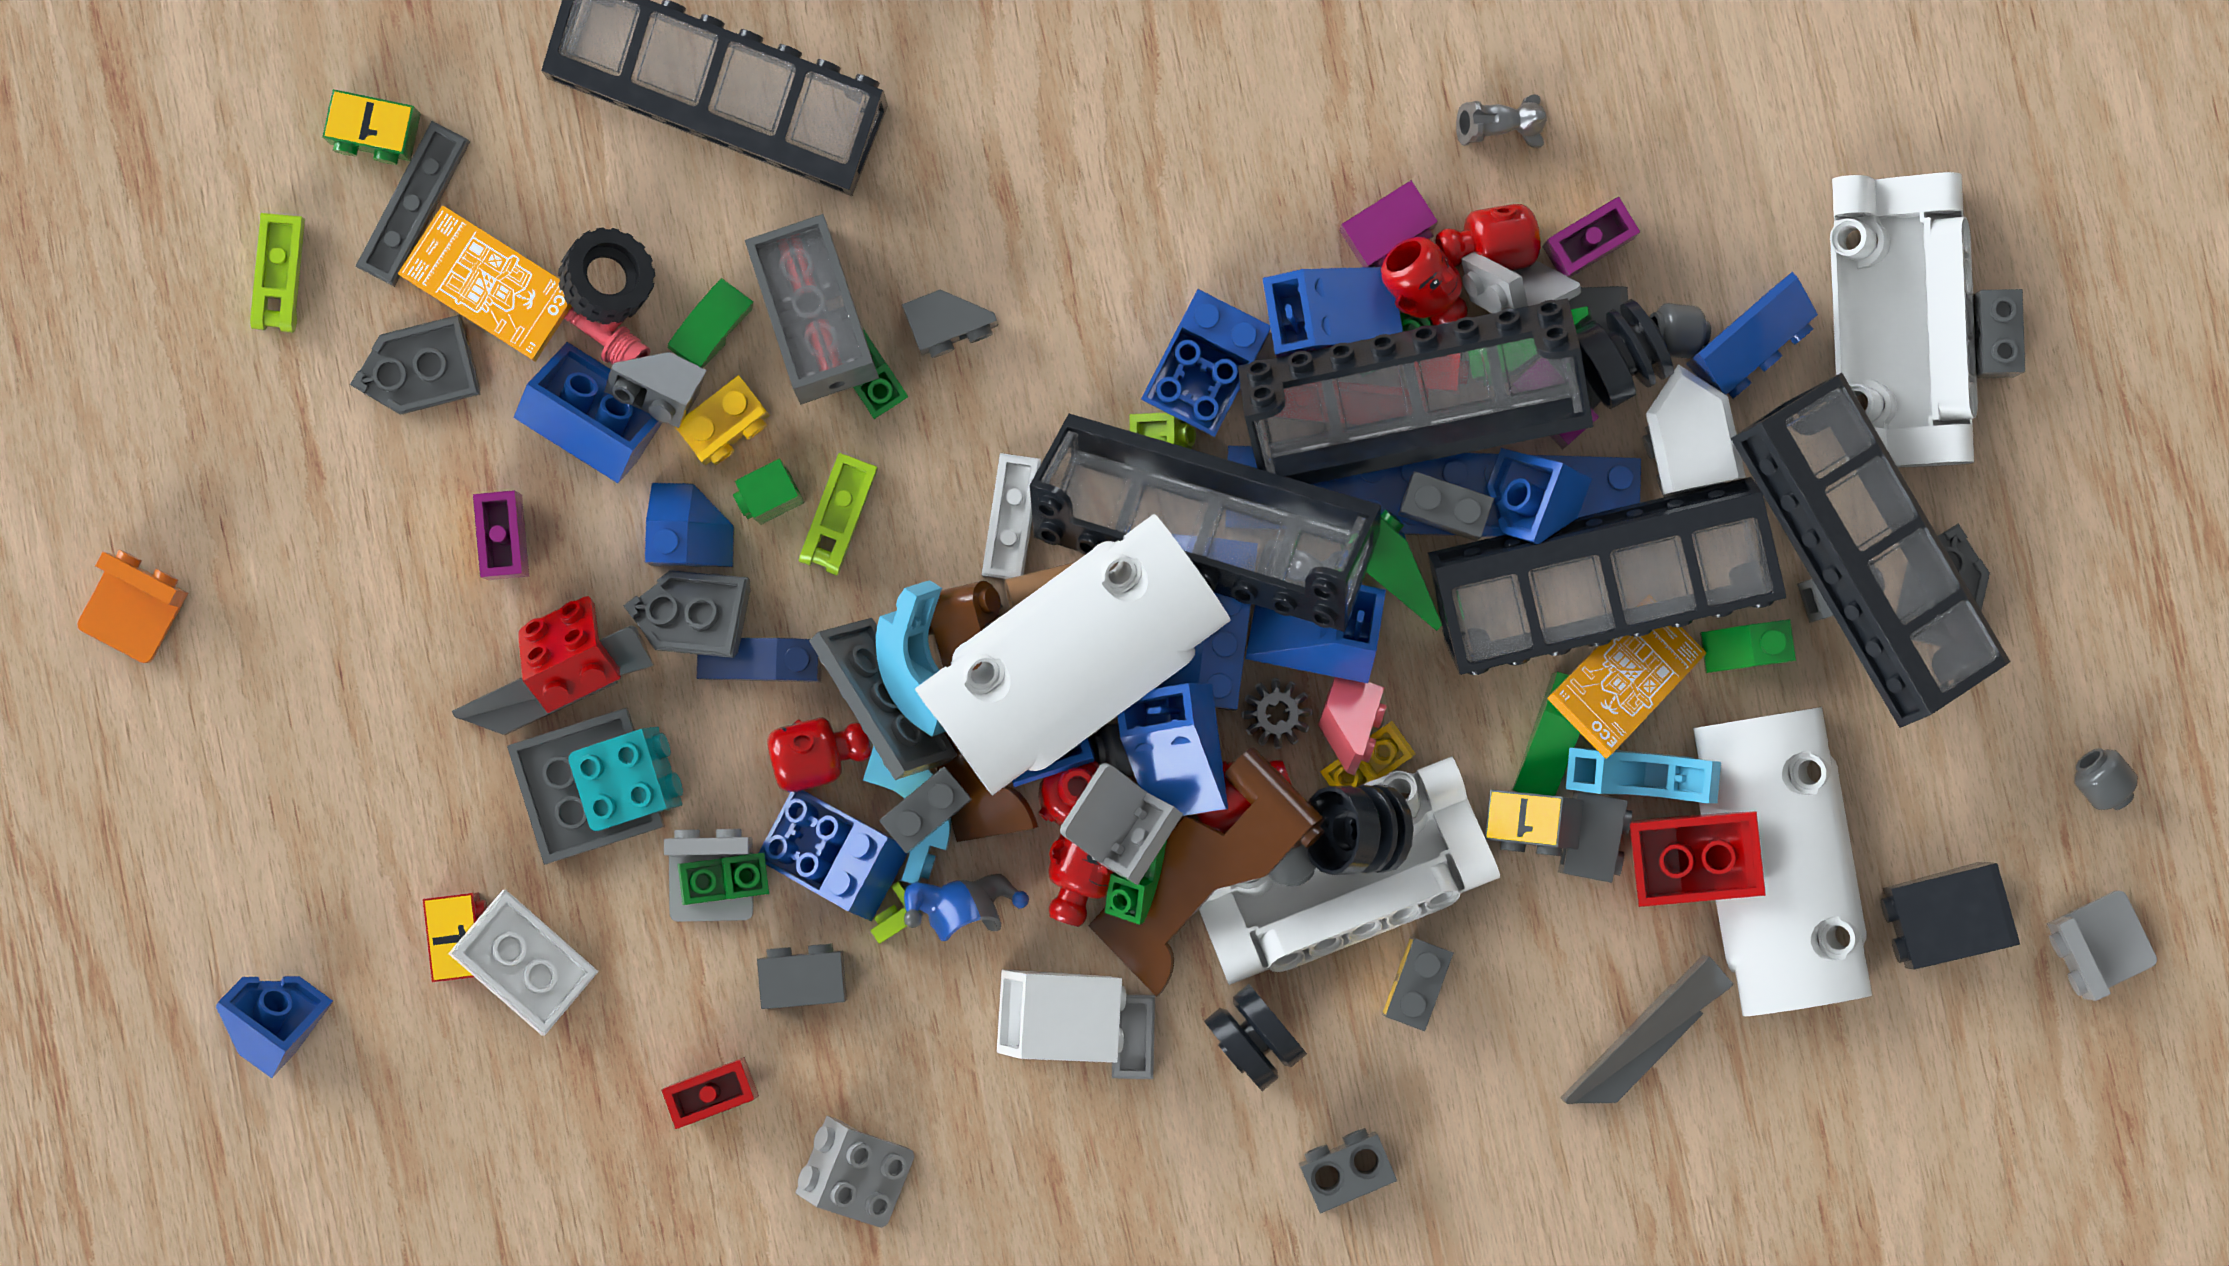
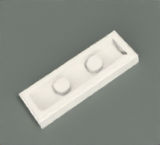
[982,453,1041,580]

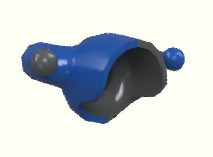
[904,874,1029,941]

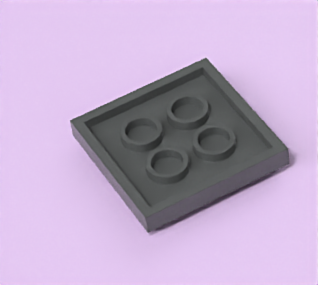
[507,708,665,865]

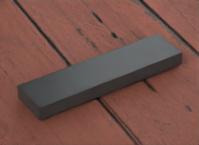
[356,121,470,287]

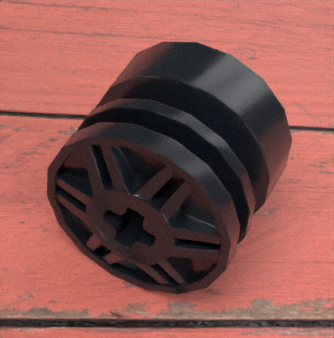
[1576,299,1674,409]
[1308,784,1414,875]

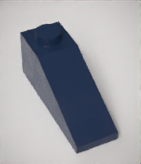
[697,638,822,683]

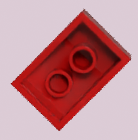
[1630,811,1766,907]

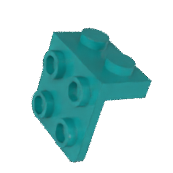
[569,726,683,831]

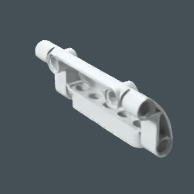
[1830,172,1978,467]
[915,514,1231,796]
[1693,707,1872,1016]
[1199,756,1500,985]

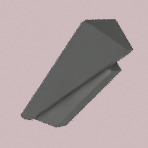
[452,625,654,735]
[1560,955,1734,1104]

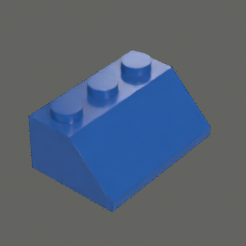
[1686,271,1818,399]
[513,342,662,483]

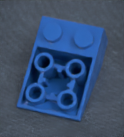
[1262,267,1403,358]
[1141,289,1271,437]
[1245,582,1386,684]
[1117,683,1228,816]
[758,790,908,921]

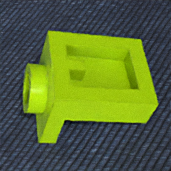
[1129,413,1196,449]
[870,881,923,944]

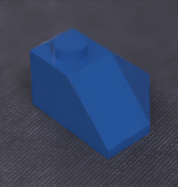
[1487,448,1592,544]
[645,483,734,567]
[216,976,333,1078]

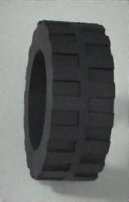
[558,227,656,324]

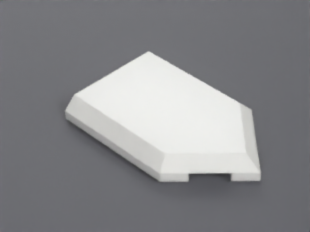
[1646,364,1746,495]

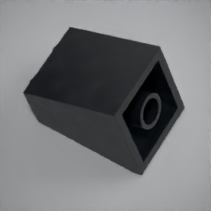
[1880,862,2020,970]

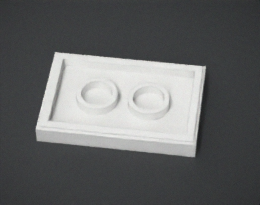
[448,890,599,1035]

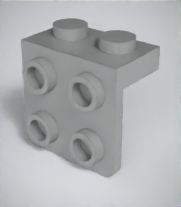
[1461,252,1581,313]
[1060,763,1183,885]
[664,829,753,922]
[2047,891,2157,1001]
[796,1116,914,1227]

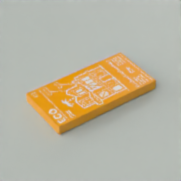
[398,205,572,362]
[1547,594,1707,759]

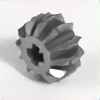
[1241,678,1313,749]

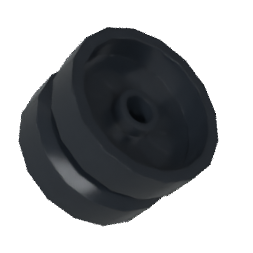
[1204,984,1307,1092]

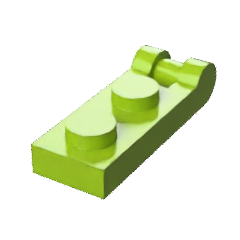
[250,213,305,333]
[799,453,878,576]

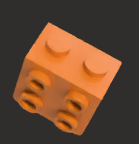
[77,549,188,663]

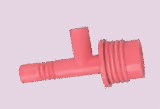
[564,307,650,365]

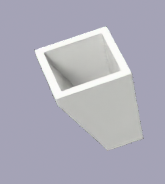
[997,969,1126,1063]

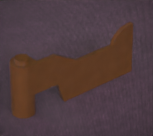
[928,581,1039,842]
[1088,747,1325,997]

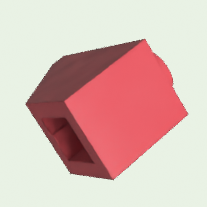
[1318,677,1387,775]

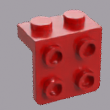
[518,596,621,713]

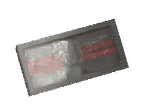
[745,214,879,405]

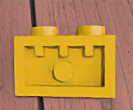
[674,375,770,466]

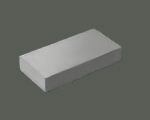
[1112,994,1155,1079]

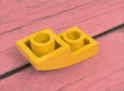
[1320,721,1416,787]

